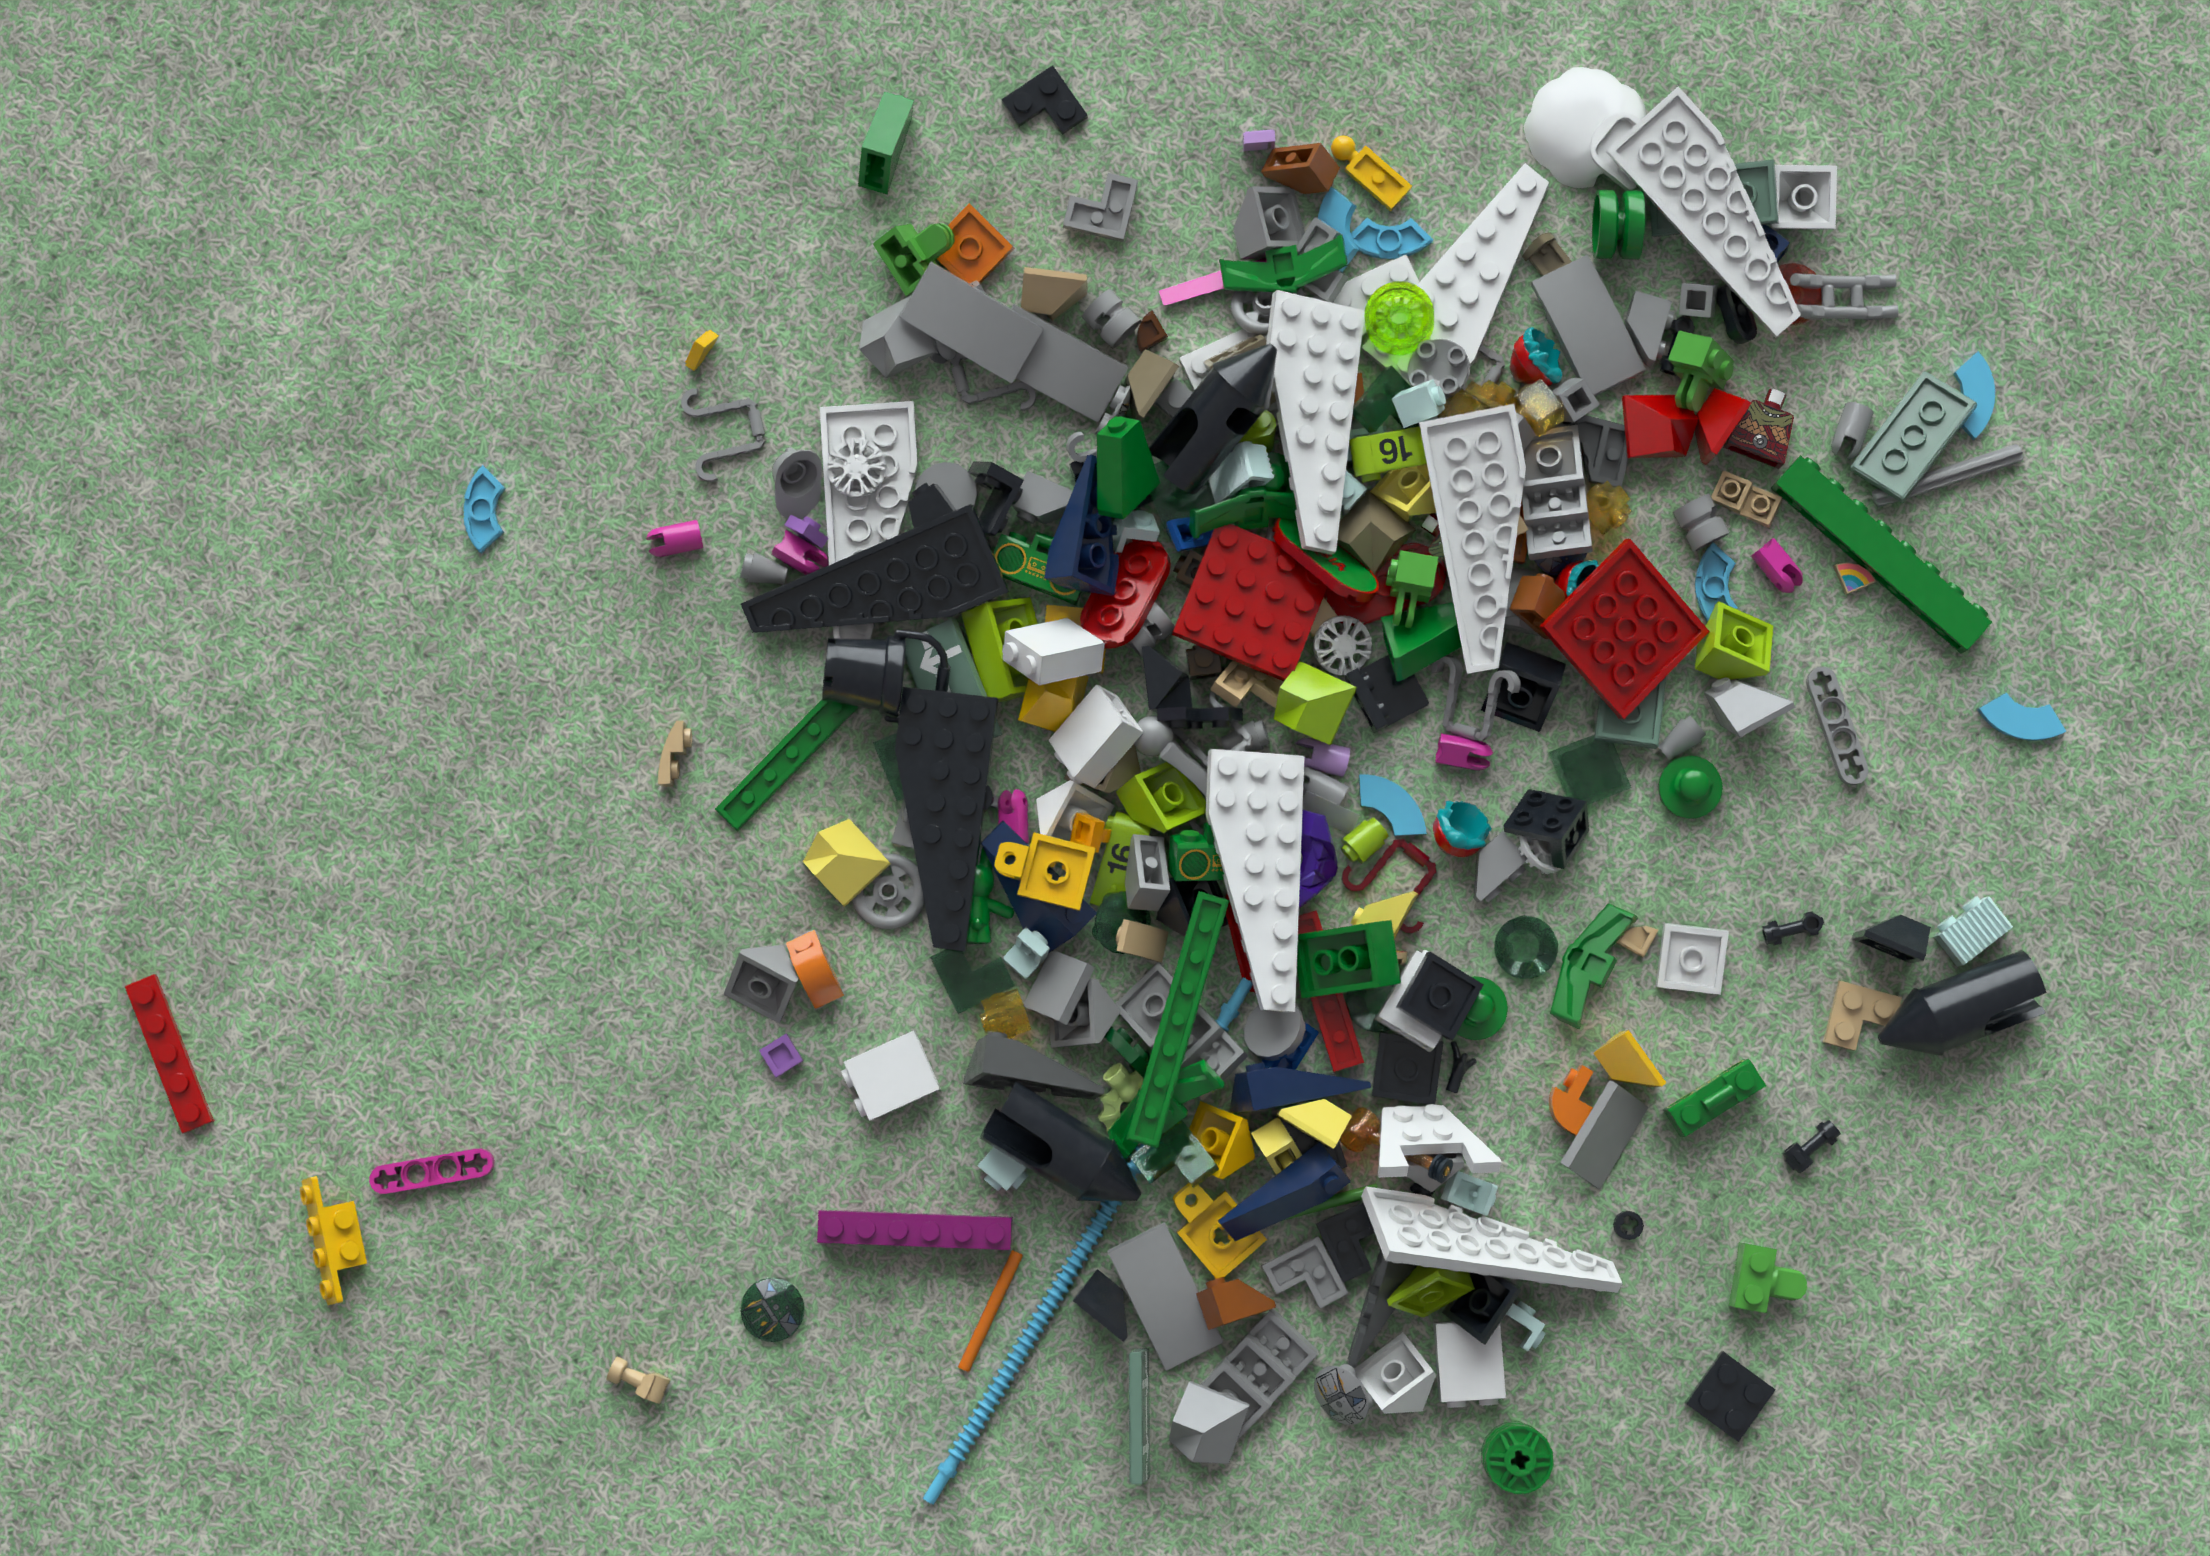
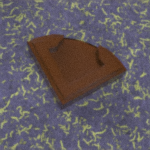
[1137,310,1168,353]

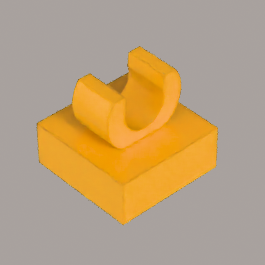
[1070,812,1112,853]

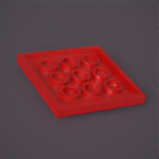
[1171,524,1327,682]
[1539,539,1710,719]

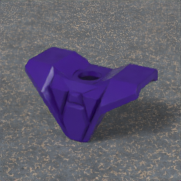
[1299,809,1338,909]

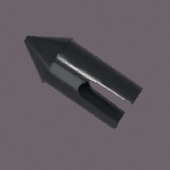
[1149,343,1277,495]
[1878,950,2047,1056]
[980,1081,1141,1201]

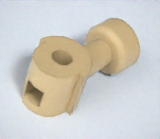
[606,1356,671,1404]

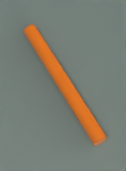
[958,1250,1023,1372]

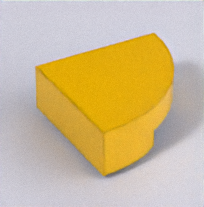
[685,330,719,371]

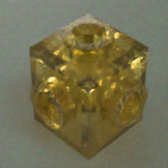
[1587,480,1632,535]
[979,988,1032,1039]

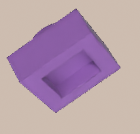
[784,515,828,548]
[759,1034,804,1078]

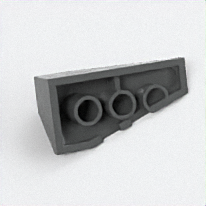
[963,1032,1105,1100]

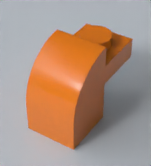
[786,930,844,1009]
[1549,1065,1594,1136]

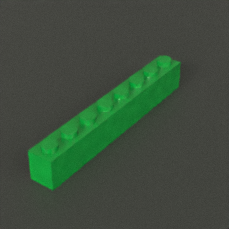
[1771,455,1992,654]

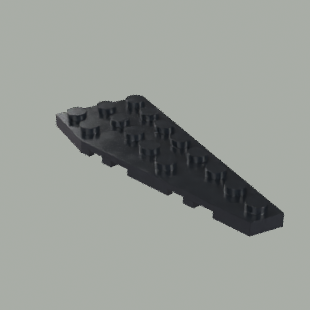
[741,504,1010,633]
[895,687,999,952]

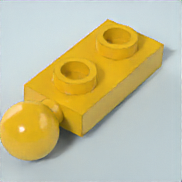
[1331,135,1412,212]

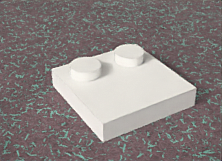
[1656,923,1729,995]

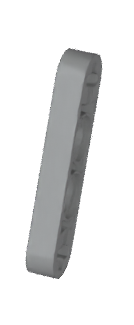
[1806,666,1868,785]

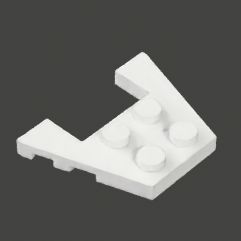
[1377,1104,1501,1178]

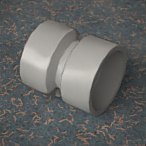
[1082,289,1141,349]
[1673,494,1730,552]
[1128,602,1175,658]

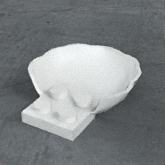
[1524,67,1646,191]

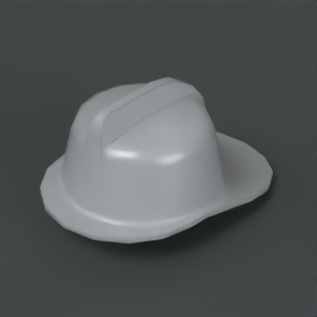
[772,447,822,519]

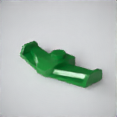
[1219,235,1348,294]
[1189,486,1297,538]
[1550,903,1638,1029]
[1107,1060,1225,1159]

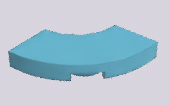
[1318,187,1359,272]
[1351,218,1433,259]
[1953,351,1995,440]
[463,465,506,554]
[1695,542,1738,622]
[1977,693,2066,741]
[1359,774,1427,836]

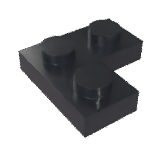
[1001,65,1088,135]
[1157,707,1243,730]
[1315,1202,1375,1283]

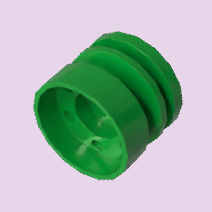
[1481,1421,1554,1494]

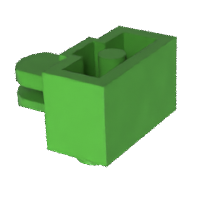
[873,223,955,296]
[1668,331,1734,412]
[1385,550,1438,628]
[1728,1242,1807,1313]

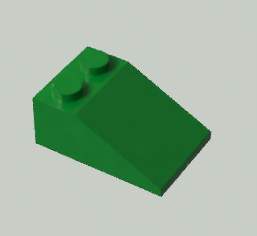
[1297,920,1401,998]

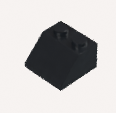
[1481,642,1566,732]

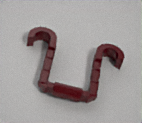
[1341,839,1437,934]

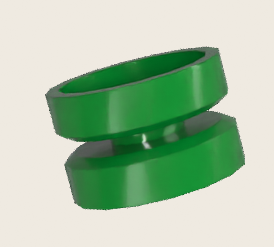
[1592,190,1645,260]

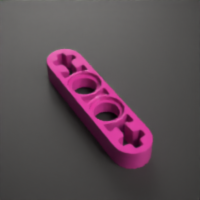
[369,1149,495,1194]

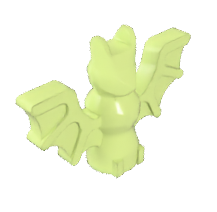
[1098,1063,1143,1134]

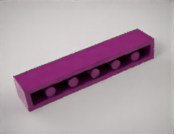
[817,1209,1013,1250]

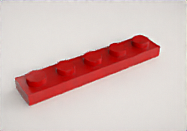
[1298,910,1364,1072]
[125,974,214,1134]

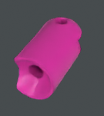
[646,520,703,557]
[771,529,829,575]
[1751,537,1803,593]
[1435,733,1493,771]
[998,789,1029,844]

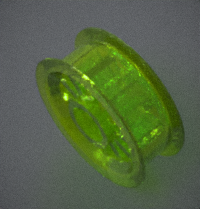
[1365,281,1434,355]

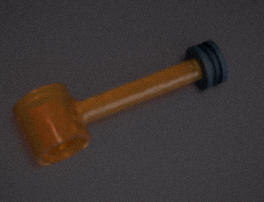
[1339,1107,1453,1183]

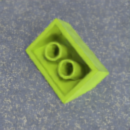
[961,597,1038,702]

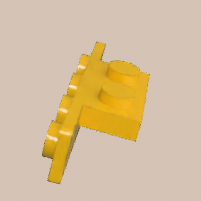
[300,1176,367,1305]

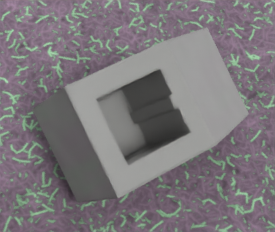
[1624,291,1674,367]
[1473,831,1527,903]

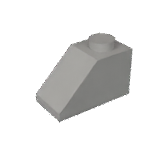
[1012,471,1072,524]
[1125,834,1170,911]

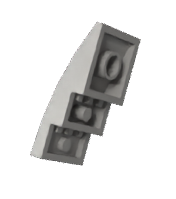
[1531,254,1645,396]
[899,262,1043,383]
[1011,304,1128,422]
[1522,425,1593,560]
[1116,962,1248,1101]
[1107,1222,1223,1371]
[1200,1308,1319,1439]

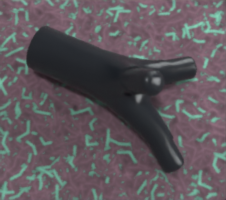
[1446,1041,1477,1093]

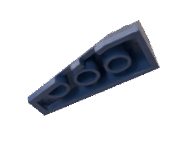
[1044,455,1119,596]
[981,820,1097,953]
[1230,1062,1371,1113]
[1218,1142,1351,1241]

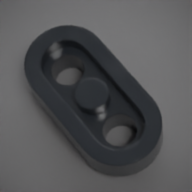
[1717,284,1757,344]

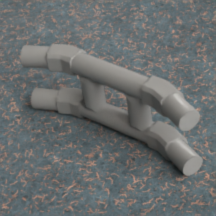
[1790,273,1898,320]

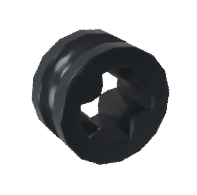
[1613,1211,1644,1240]

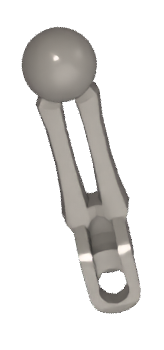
[1134,716,1207,797]

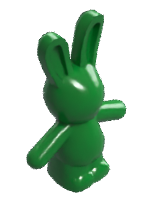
[967,847,1014,944]

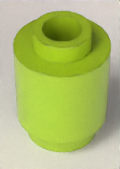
[1341,817,1389,864]

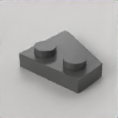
[1574,415,1628,490]

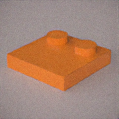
[937,203,1015,284]

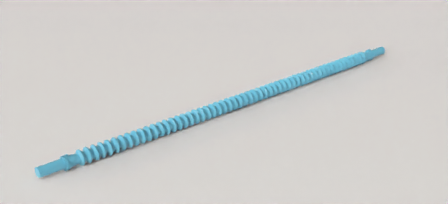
[923,977,1253,1505]

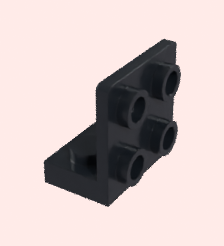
[968,461,1024,536]
[1344,655,1429,733]
[1503,789,1589,869]

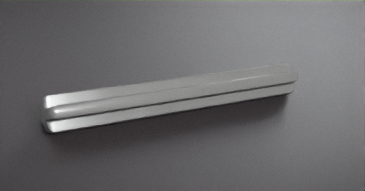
[1872,444,2023,507]

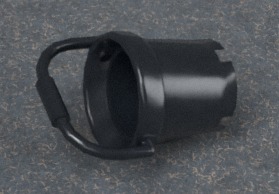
[822,630,951,723]

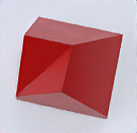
[1695,388,1751,465]
[1622,395,1698,458]

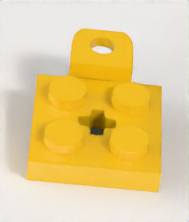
[994,832,1096,911]
[1173,1182,1267,1279]

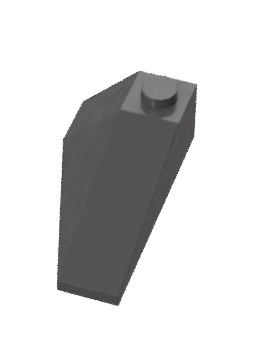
[1346,1248,1418,1368]

